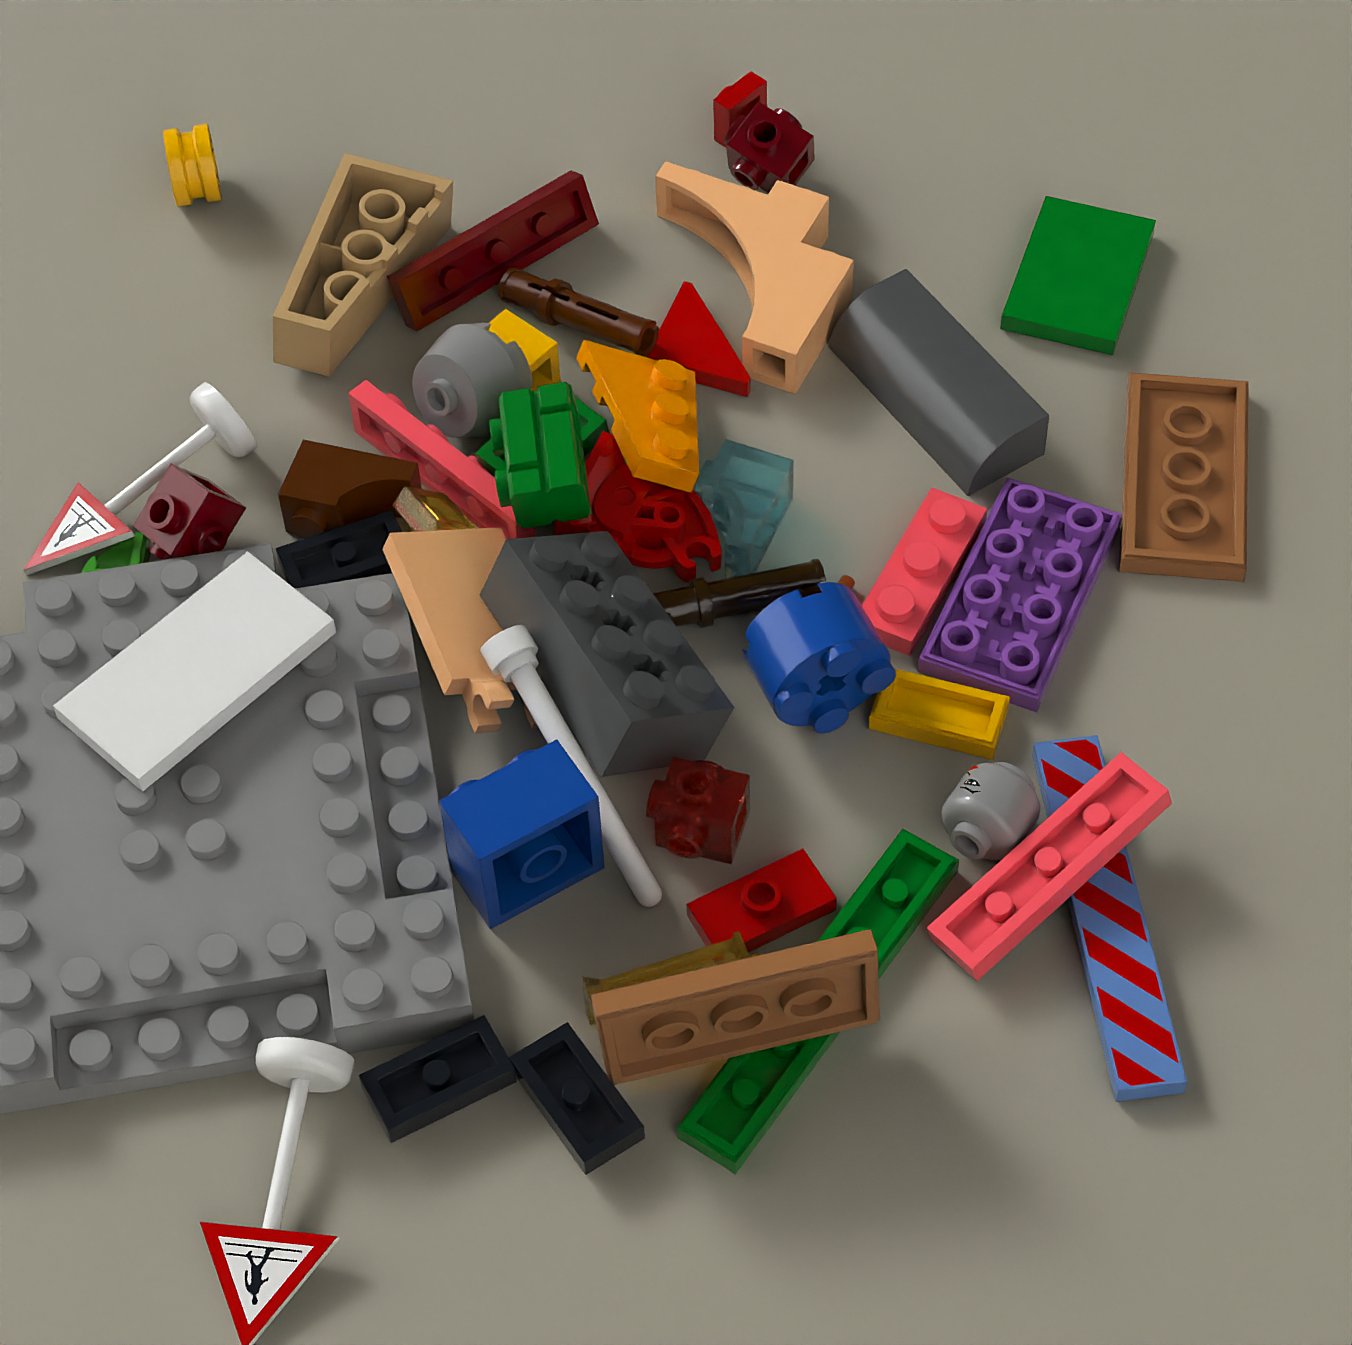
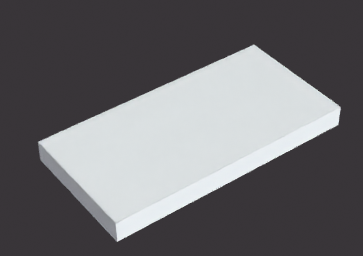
[53,551,336,792]

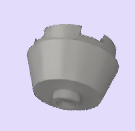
[412,322,533,438]

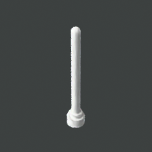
[480,625,662,907]

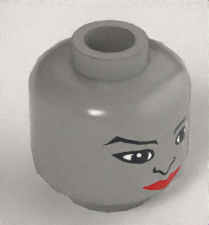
[942,762,1040,861]

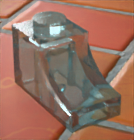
[696,439,794,579]

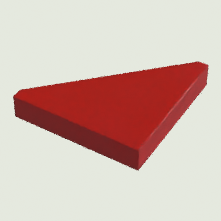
[646,281,751,397]

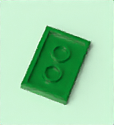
[1000,196,1156,355]

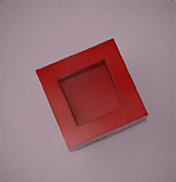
[713,71,767,147]

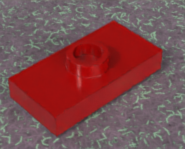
[686,848,837,965]

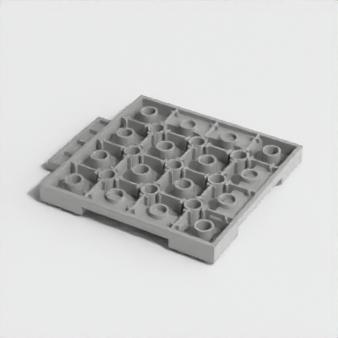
[0,543,474,1114]

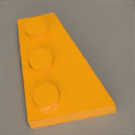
[576,339,700,493]

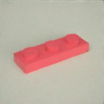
[862,487,987,656]

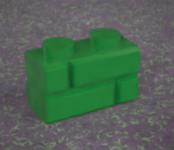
[489,382,591,529]

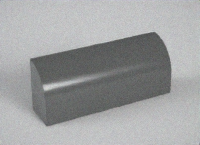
[829,269,1049,496]

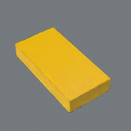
[869,668,1010,760]

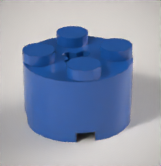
[742,582,896,734]

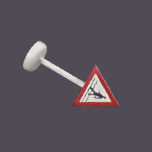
[23,382,258,575]
[200,1037,354,1345]

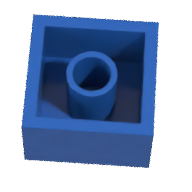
[439,739,605,930]

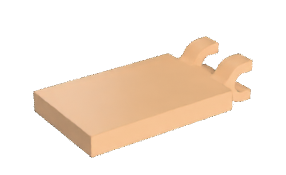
[382,527,539,733]

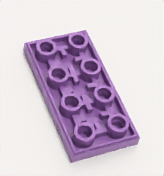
[918,477,1123,712]

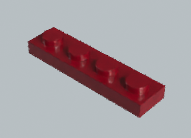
[387,170,599,331]

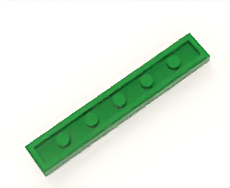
[677,828,959,1174]

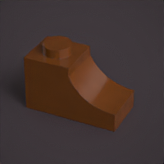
[278,439,424,539]

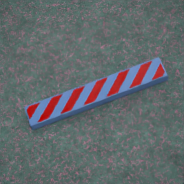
[1032,735,1187,1102]

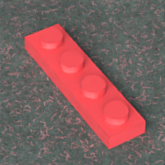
[348,380,536,539]
[927,752,1172,981]

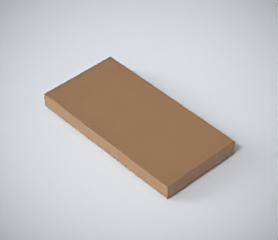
[1119,372,1249,582]
[591,929,880,1085]

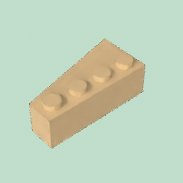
[273,153,454,377]

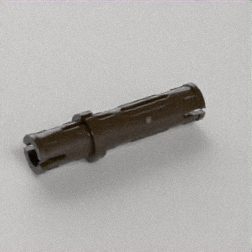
[653,559,826,628]

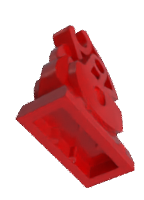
[554,431,722,583]

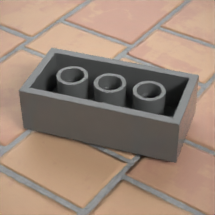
[480,531,735,777]

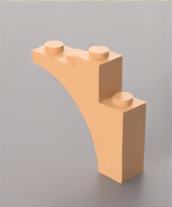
[655,161,854,394]

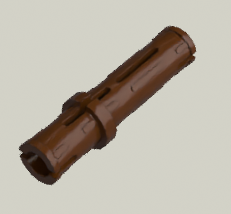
[498,267,659,357]

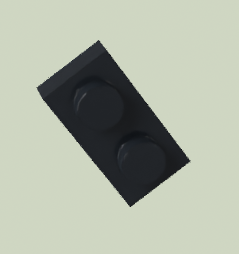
[276,510,402,589]
[359,1015,517,1143]
[509,1022,645,1175]

